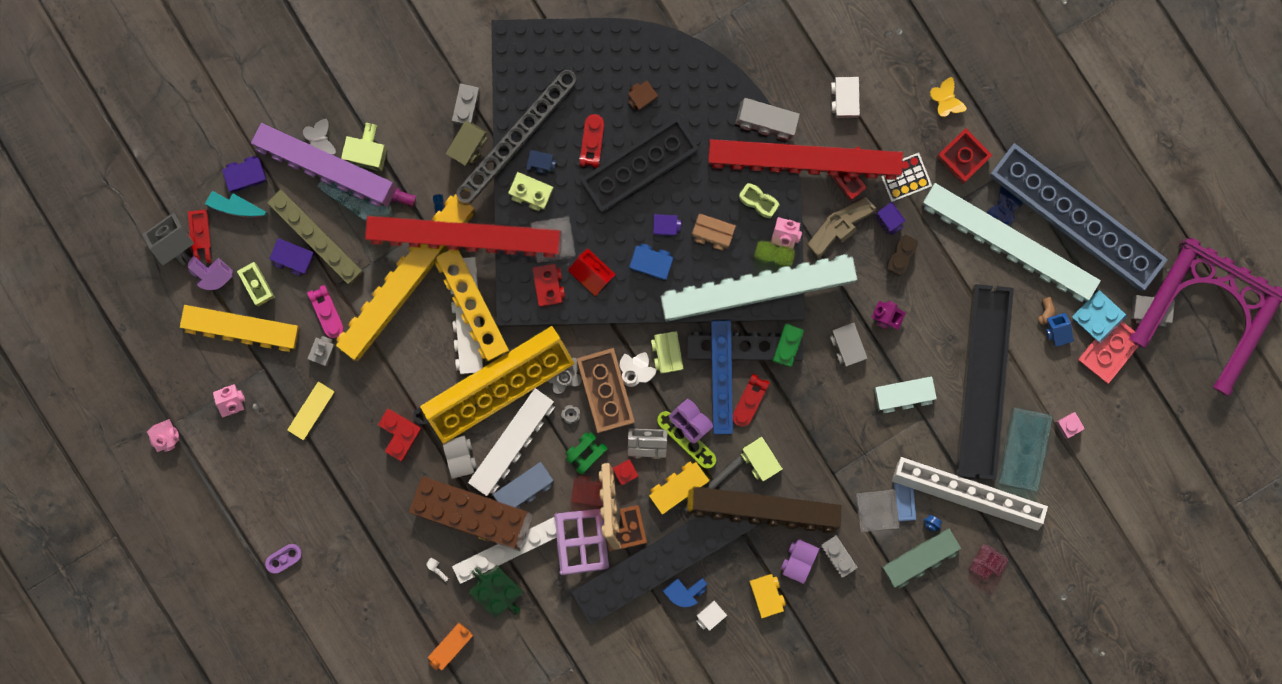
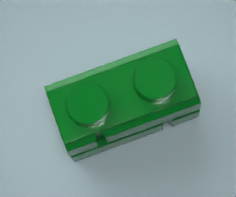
[772,324,804,368]

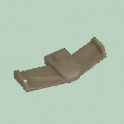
[807,197,878,260]

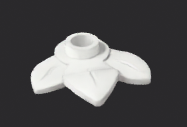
[620,352,657,387]

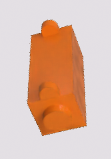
[428,622,474,670]

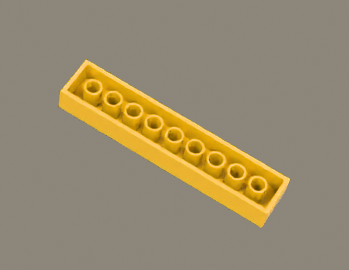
[336,194,476,362]

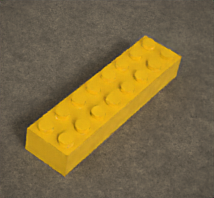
[420,326,575,444]

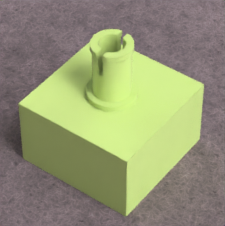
[341,123,387,172]

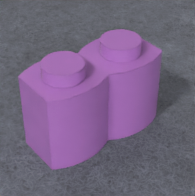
[669,399,713,444]
[780,539,819,584]

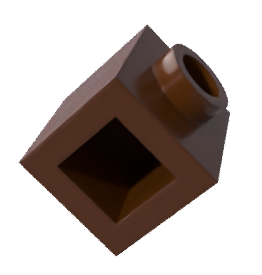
[627,81,658,112]

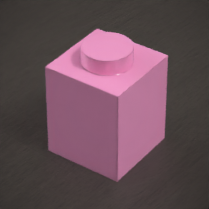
[1055,412,1085,439]

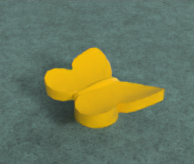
[930,77,967,117]

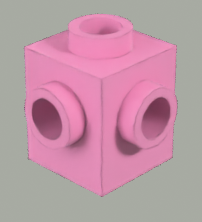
[771,217,802,250]
[213,384,245,418]
[147,419,179,452]

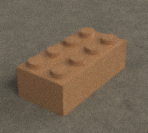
[576,348,635,433]

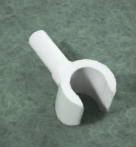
[427,558,449,582]

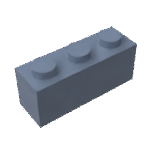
[493,462,554,509]

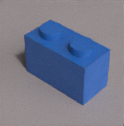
[629,244,673,281]

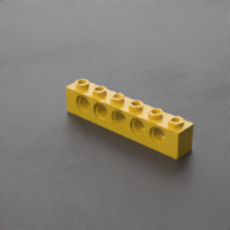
[435,250,509,361]

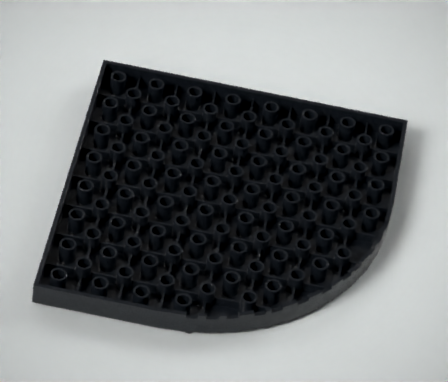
[491,18,805,327]

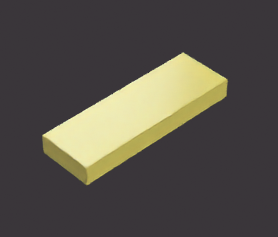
[288,382,335,440]

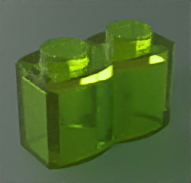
[754,241,795,267]

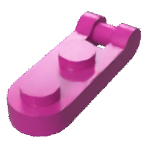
[307,285,344,338]

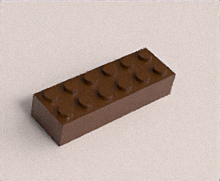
[409,476,533,552]

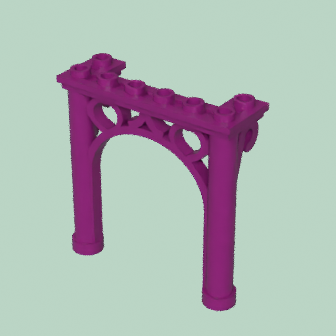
[1129,238,1282,397]

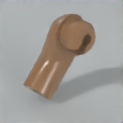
[1038,297,1056,325]

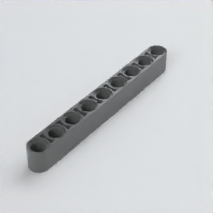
[457,70,576,205]

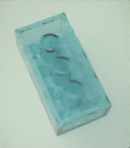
[997,408,1053,492]

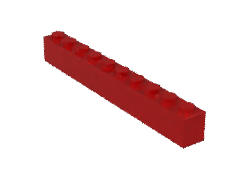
[708,139,903,180]
[365,216,562,258]

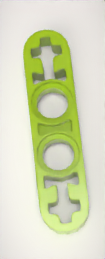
[657,411,716,469]

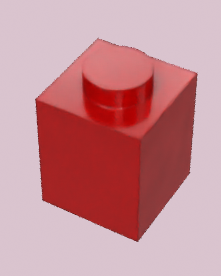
[613,459,639,485]

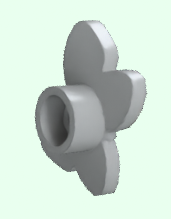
[303,119,336,155]
[548,358,582,394]

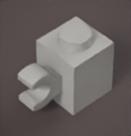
[308,336,336,366]

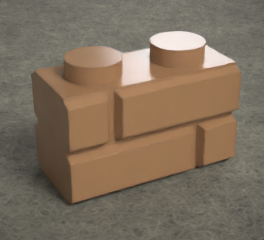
[691,213,736,251]

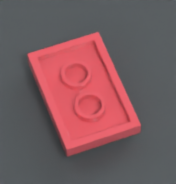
[1078,322,1139,384]

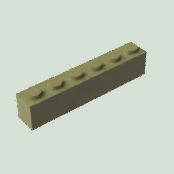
[267,190,364,286]

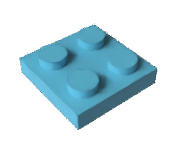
[1072,290,1127,343]

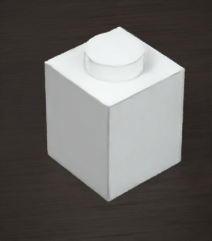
[696,601,727,631]

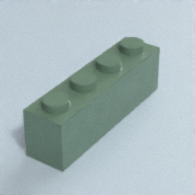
[882,528,961,589]

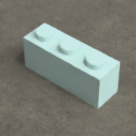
[874,377,937,413]

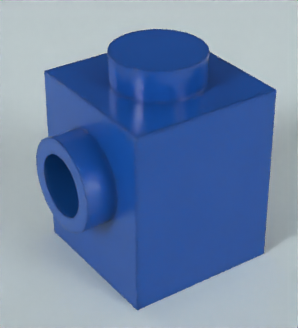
[1046,313,1074,347]

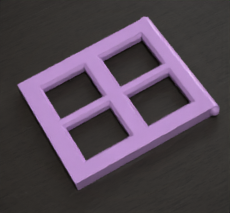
[554,509,610,575]

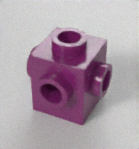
[871,300,906,330]

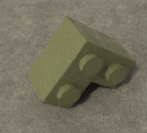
[446,120,488,166]

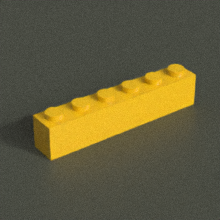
[180,305,300,352]

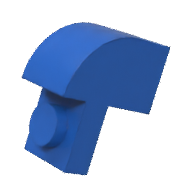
[663,578,707,607]

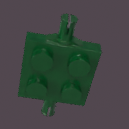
[469,565,523,618]

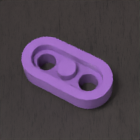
[265,544,302,573]

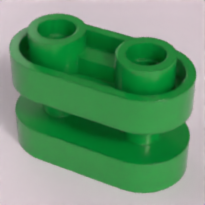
[565,432,608,475]

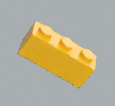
[649,461,709,514]

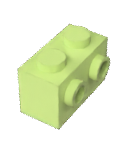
[508,172,554,211]

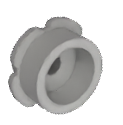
[561,405,580,424]

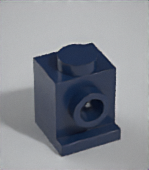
[526,150,556,174]

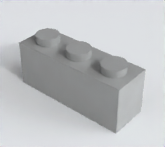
[735,98,800,141]

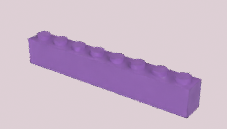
[251,123,398,208]

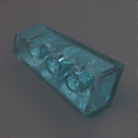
[317,181,394,222]

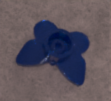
[986,186,1023,225]

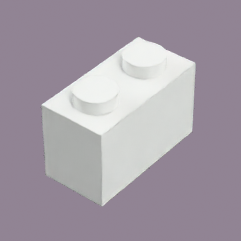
[831,77,860,118]

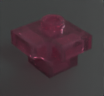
[969,544,1009,580]

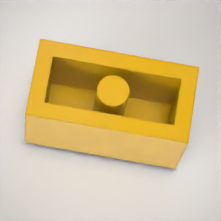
[749,574,786,618]

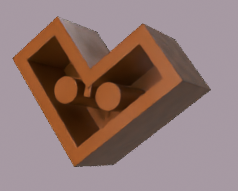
[607,505,647,551]

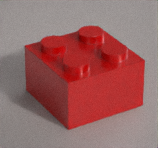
[936,128,992,184]

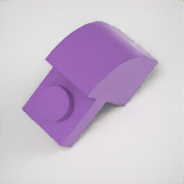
[188,256,233,290]

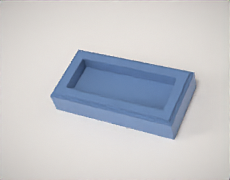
[894,483,916,521]

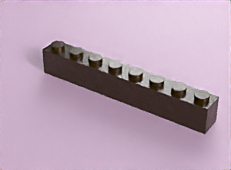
[687,486,842,533]

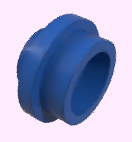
[923,515,942,532]

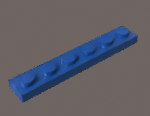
[711,319,733,434]

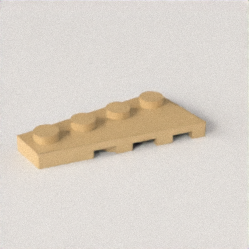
[599,463,621,550]

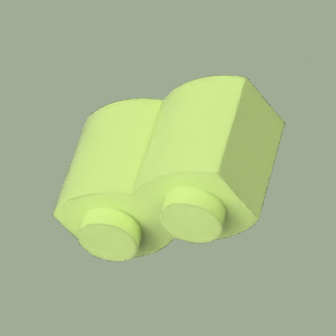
[739,183,779,218]

